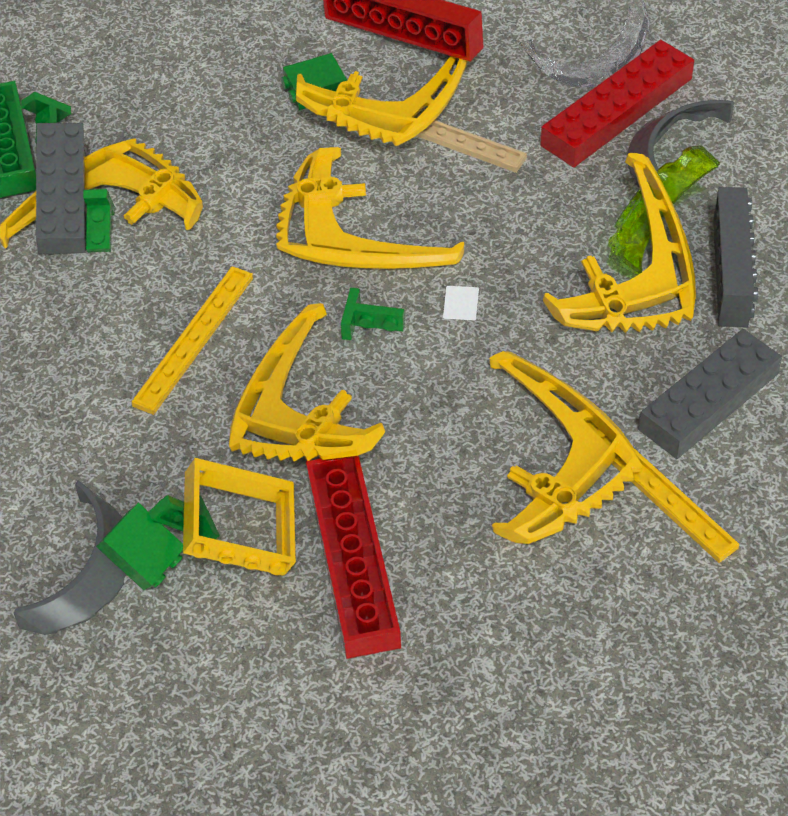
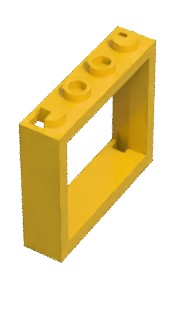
[183,458,296,575]

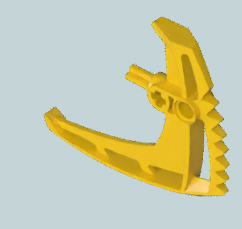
[296,56,468,146]
[0,139,203,248]
[276,147,464,269]
[543,153,696,333]
[229,303,385,461]
[489,351,642,544]

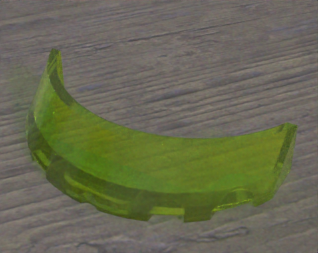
[608,145,720,276]

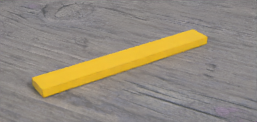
[131,266,253,415]
[585,420,740,563]

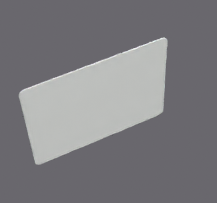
[443,286,479,320]

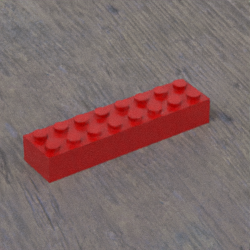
[323,0,484,62]
[540,39,695,168]
[306,455,401,659]

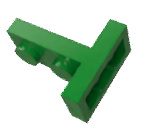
[21,92,71,143]
[83,189,115,253]
[341,287,405,340]
[149,495,220,539]

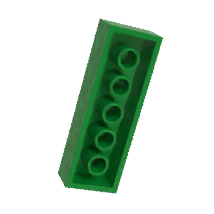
[0,81,36,198]

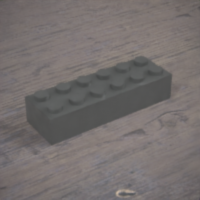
[36,123,86,254]
[713,187,758,328]
[638,329,782,459]

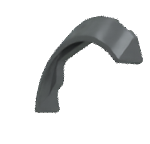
[628,100,734,197]
[14,480,127,635]

